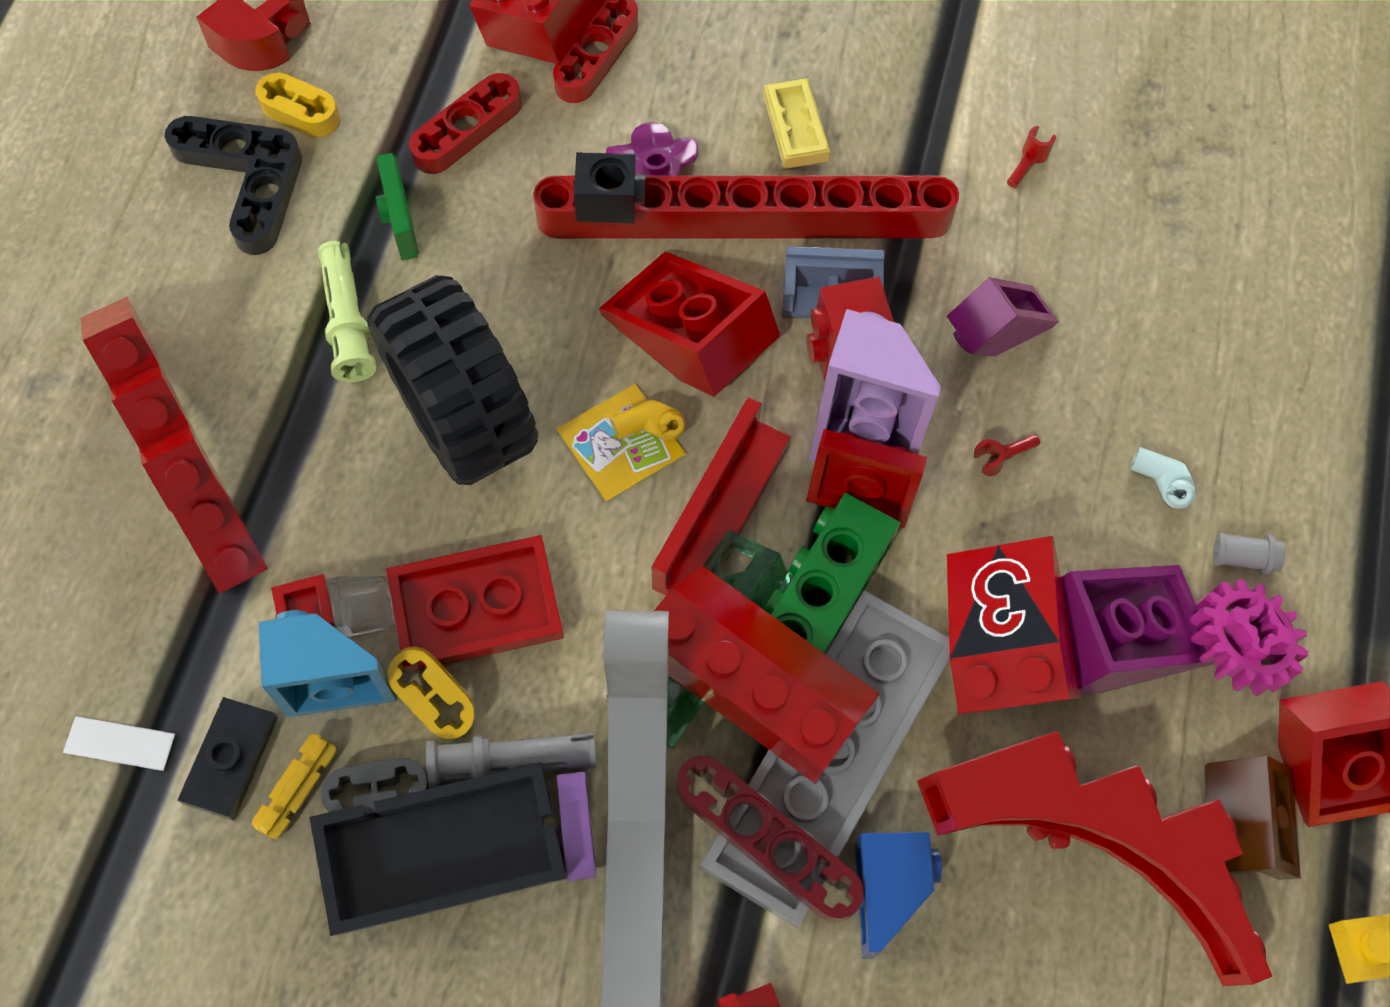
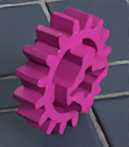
[1190,579,1308,696]

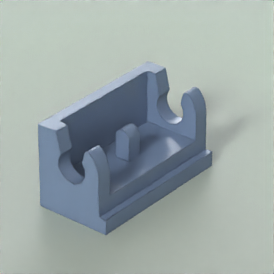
[782,246,884,319]

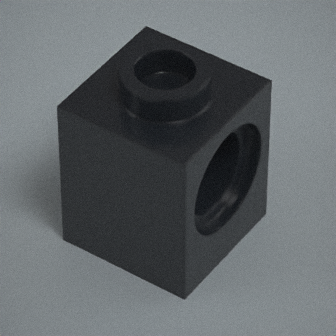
[574,152,645,224]

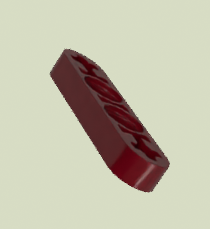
[677,755,864,923]

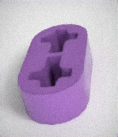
[557,772,597,882]

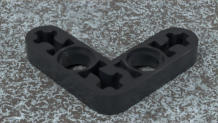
[164,116,302,255]

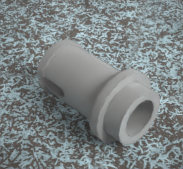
[1213,533,1285,575]

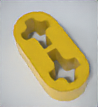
[255,72,340,137]
[387,646,475,740]

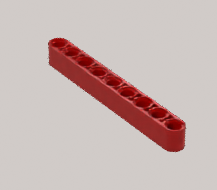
[533,176,960,239]

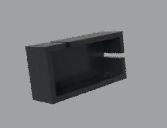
[309,762,567,936]

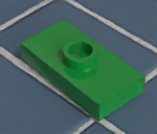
[376,153,419,261]

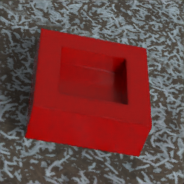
[271,574,338,629]

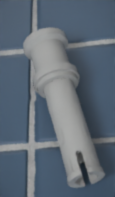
[426,732,596,788]

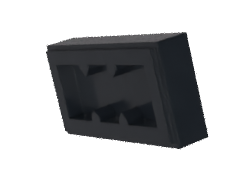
[177,697,278,821]

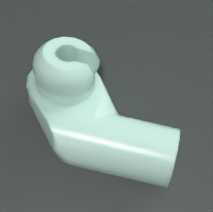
[1130,446,1197,509]

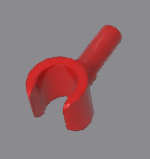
[1007,126,1056,188]
[974,434,1040,476]

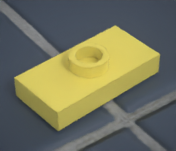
[763,78,830,169]

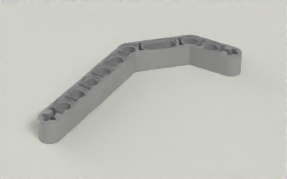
[601,610,669,1007]

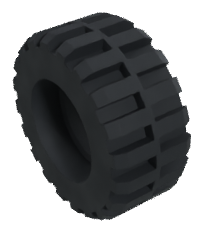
[367,275,539,485]

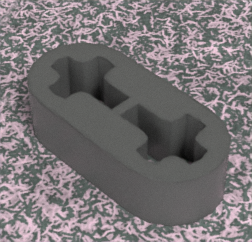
[321,758,429,819]

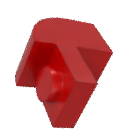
[196,0,311,71]

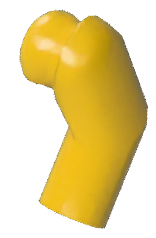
[610,400,686,440]

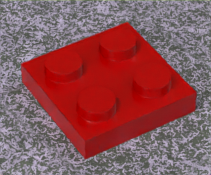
[806,429,927,528]

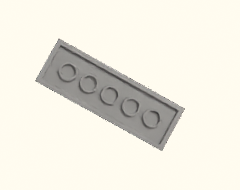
[700,590,950,929]

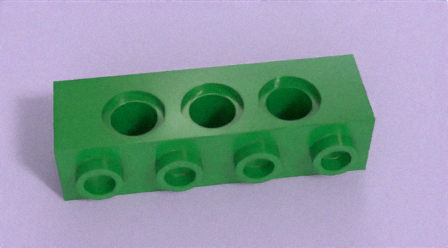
[764,493,901,654]

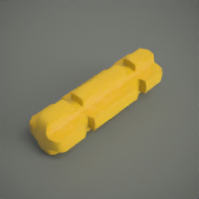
[251,734,337,840]

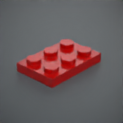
[386,535,564,674]

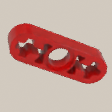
[553,0,639,103]
[409,73,521,174]

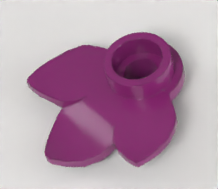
[606,122,698,176]

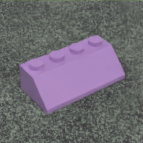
[809,309,941,462]

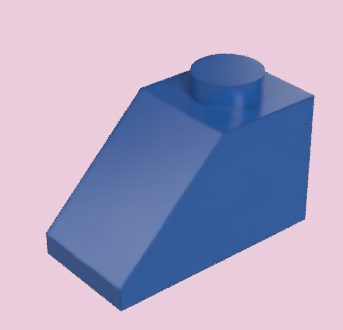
[854,832,942,959]

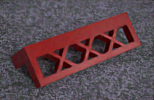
[651,397,791,596]

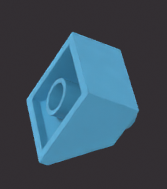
[258,610,396,717]

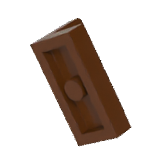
[1205,756,1301,880]

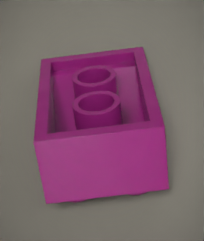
[1061,565,1214,695]

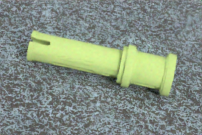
[318,241,376,383]

